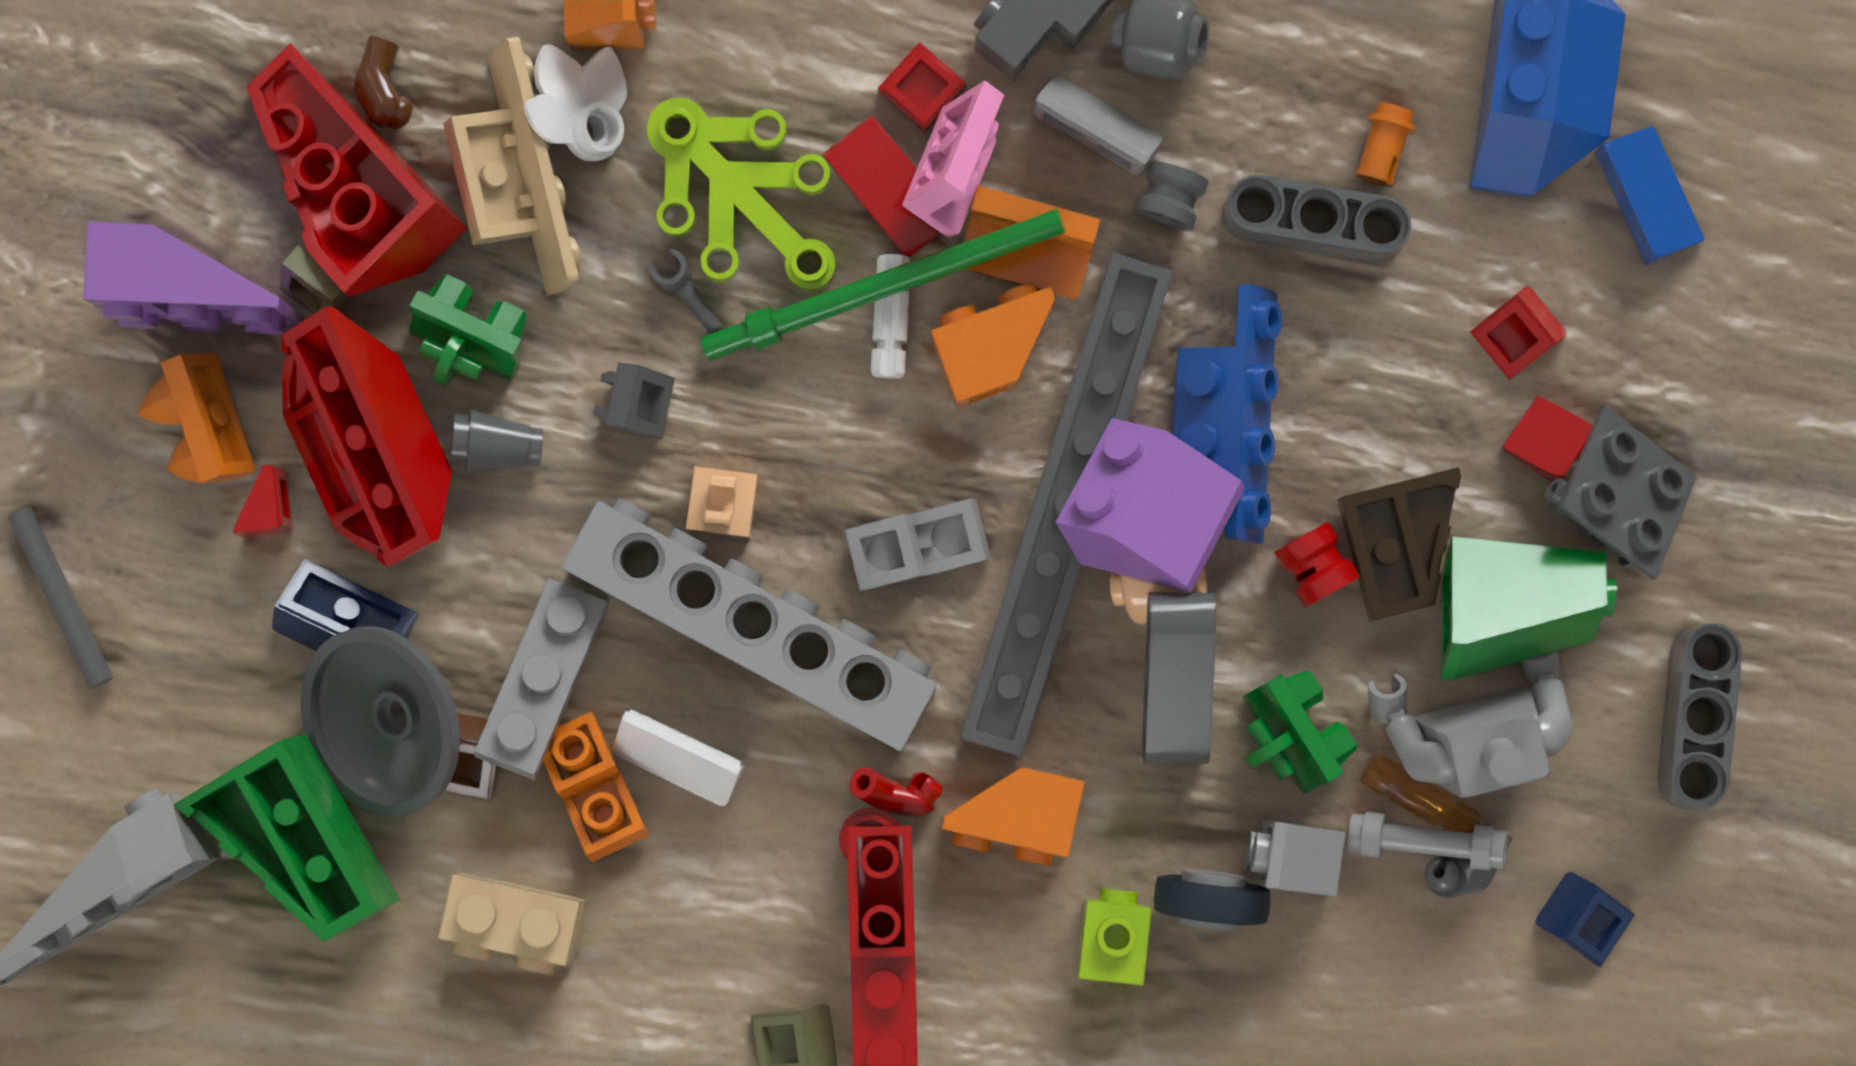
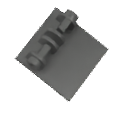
[1544,405,1697,580]

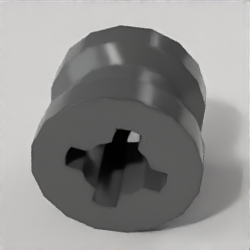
[1133,161,1209,231]

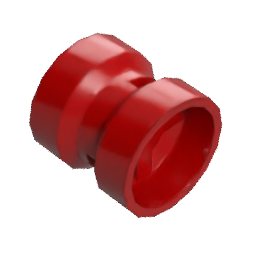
[1273,521,1361,608]

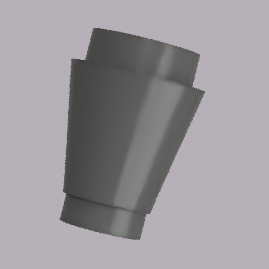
[450,409,543,473]

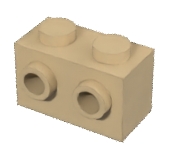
[438,872,587,975]

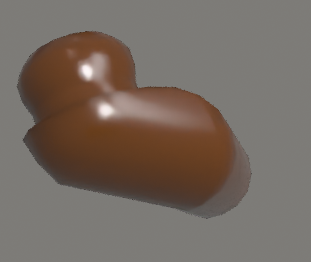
[354,36,413,130]

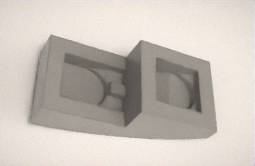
[845,498,992,592]

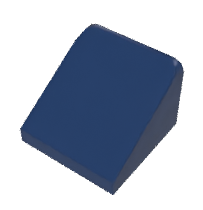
[1535,872,1635,967]

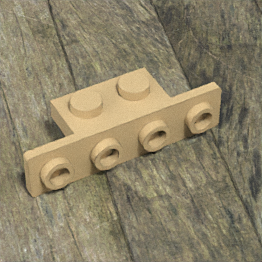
[443,37,581,295]

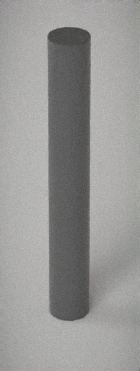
[8,507,114,689]

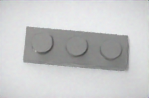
[474,578,608,780]

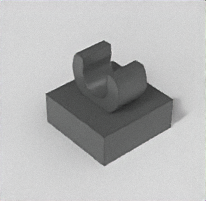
[594,362,675,439]

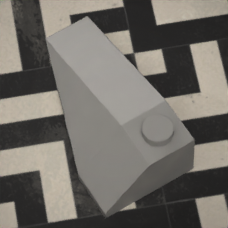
[0,788,220,988]

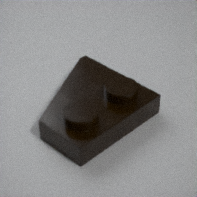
[1337,467,1461,622]

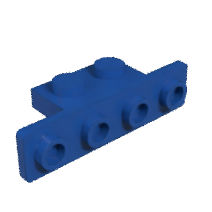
[1173,284,1282,544]

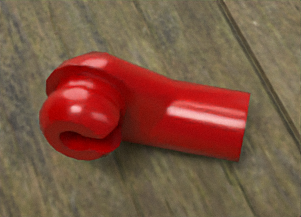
[849,767,943,817]

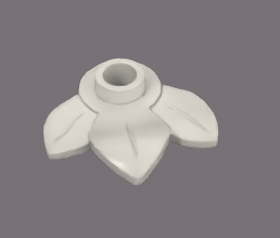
[523,44,627,162]

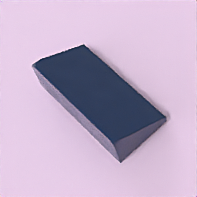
[272,559,418,651]

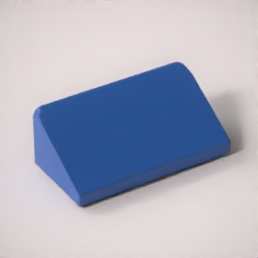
[1594,125,1705,266]

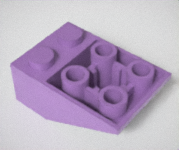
[83,222,304,335]

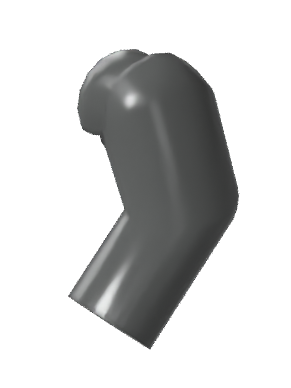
[1424,824,1513,898]

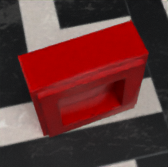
[878,42,967,134]

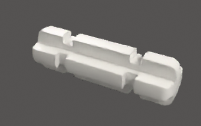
[871,254,911,379]

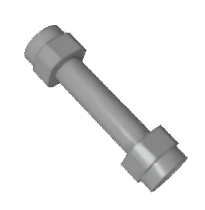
[1348,812,1508,871]

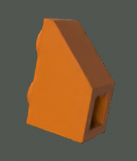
[564,0,657,51]
[931,283,1055,409]
[941,767,1085,867]

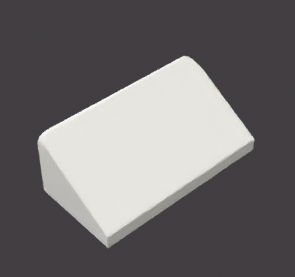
[613,709,746,806]

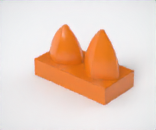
[137,353,256,483]

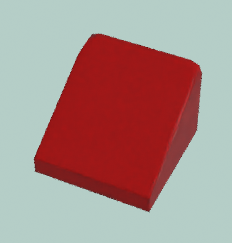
[1470,286,1567,381]
[1501,395,1593,482]
[233,465,293,538]

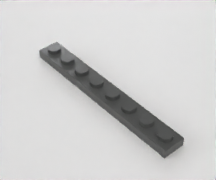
[960,252,1173,758]

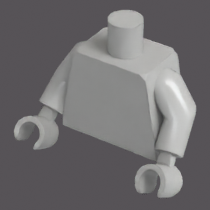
[1368,651,1573,797]

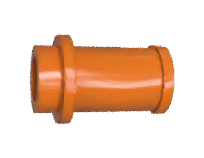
[1354,102,1417,187]

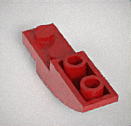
[847,825,918,1066]

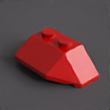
[281,306,452,567]

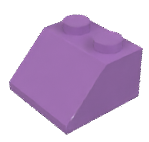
[1056,418,1245,593]

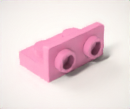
[902,81,1004,238]

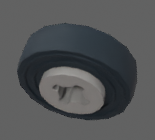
[1153,869,1271,930]

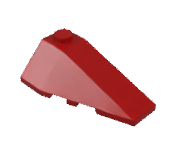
[246,43,468,297]

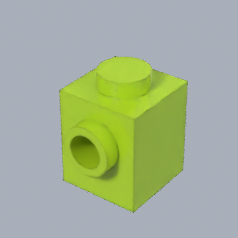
[1076,888,1152,986]

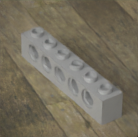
[560,497,938,752]

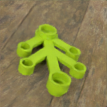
[647,98,836,293]

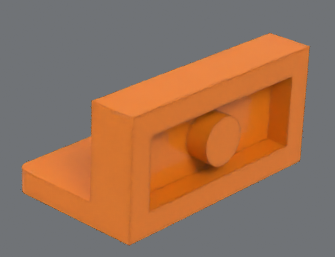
[963,185,1101,300]

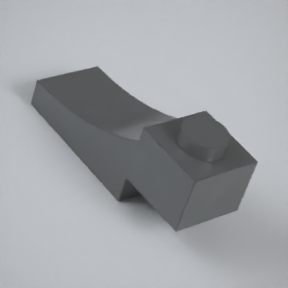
[974,0,1114,81]

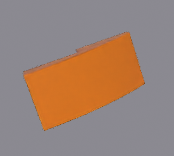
[543,711,650,863]

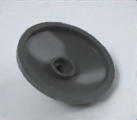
[301,626,460,817]

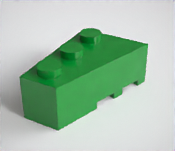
[173,734,401,942]

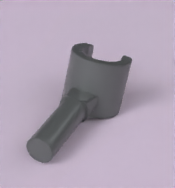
[650,249,721,334]

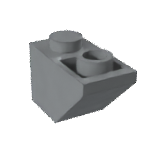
[1245,820,1345,897]

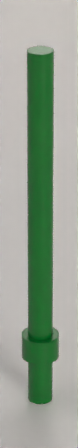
[700,208,1066,361]

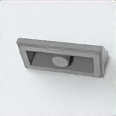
[1033,75,1162,176]

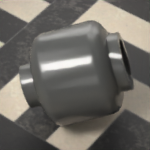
[1112,0,1209,80]

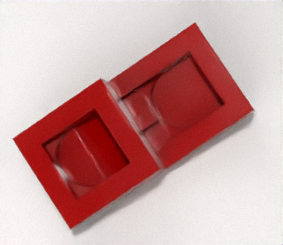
[822,115,940,258]

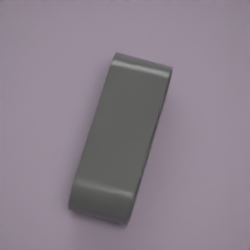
[1223,175,1411,262]
[1142,592,1216,764]
[1658,623,1742,810]

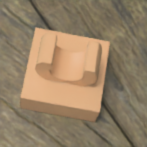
[686,466,759,539]

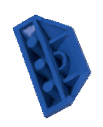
[1469,0,1626,197]

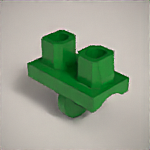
[409,274,527,387]
[1243,670,1357,794]

